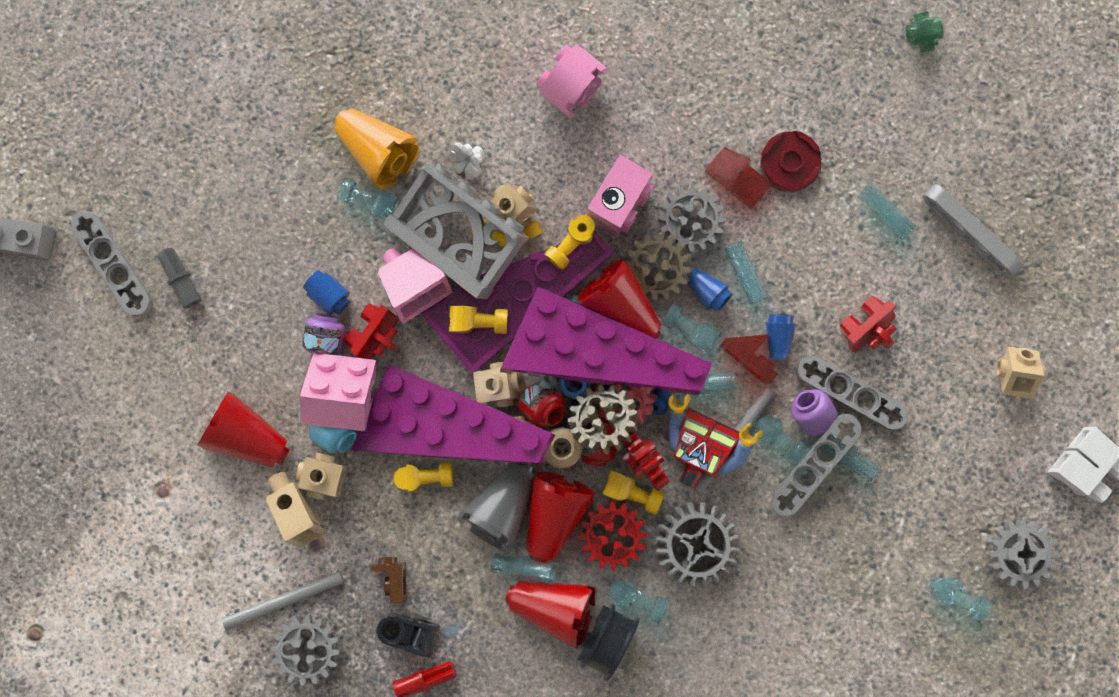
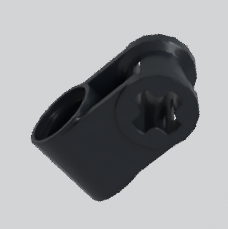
[376,613,441,658]

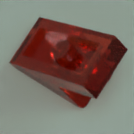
[704,147,772,209]
[718,334,778,386]

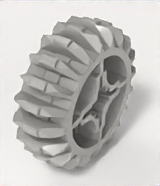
[655,502,740,588]

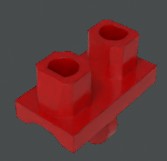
[840,296,897,354]
[343,304,400,360]

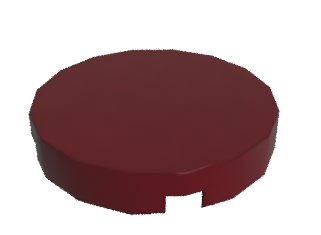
[760,131,822,193]

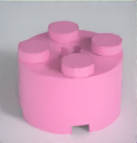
[536,45,608,118]

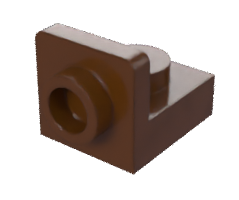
[370,557,407,603]

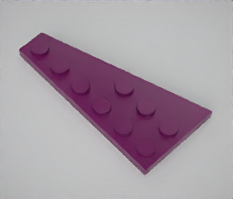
[420,230,614,375]
[500,287,712,395]
[351,365,555,465]

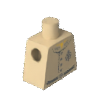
[266,472,328,548]

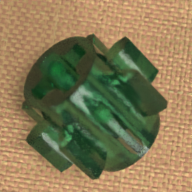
[905,11,944,53]

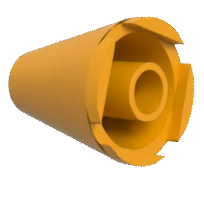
[334,109,420,189]

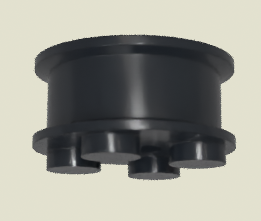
[577,603,640,682]

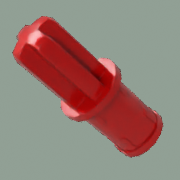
[392,662,457,697]

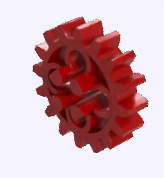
[621,431,670,491]
[579,501,647,570]

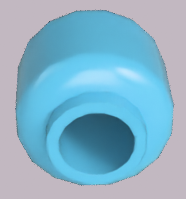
[309,425,356,454]

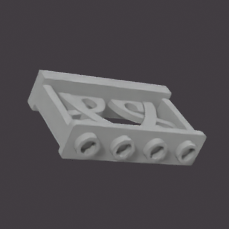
[383,163,529,299]

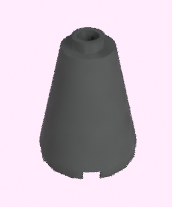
[457,463,535,552]

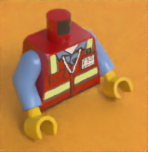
[668,392,763,489]

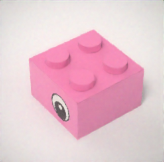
[587,155,654,238]
[300,353,376,431]

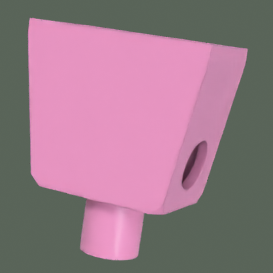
[378,248,453,324]

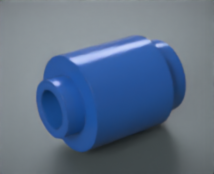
[303,270,350,315]

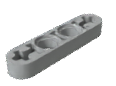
[922,184,1023,278]
[71,211,153,317]
[796,356,908,430]
[772,414,861,516]

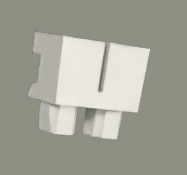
[1048,426,1119,503]

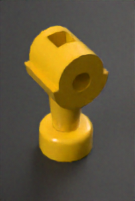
[544,215,595,271]
[449,306,508,334]
[393,462,454,492]
[602,471,665,515]

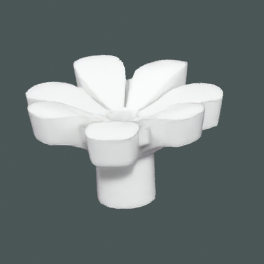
[450,142,484,180]

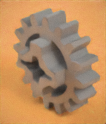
[986,519,1059,589]

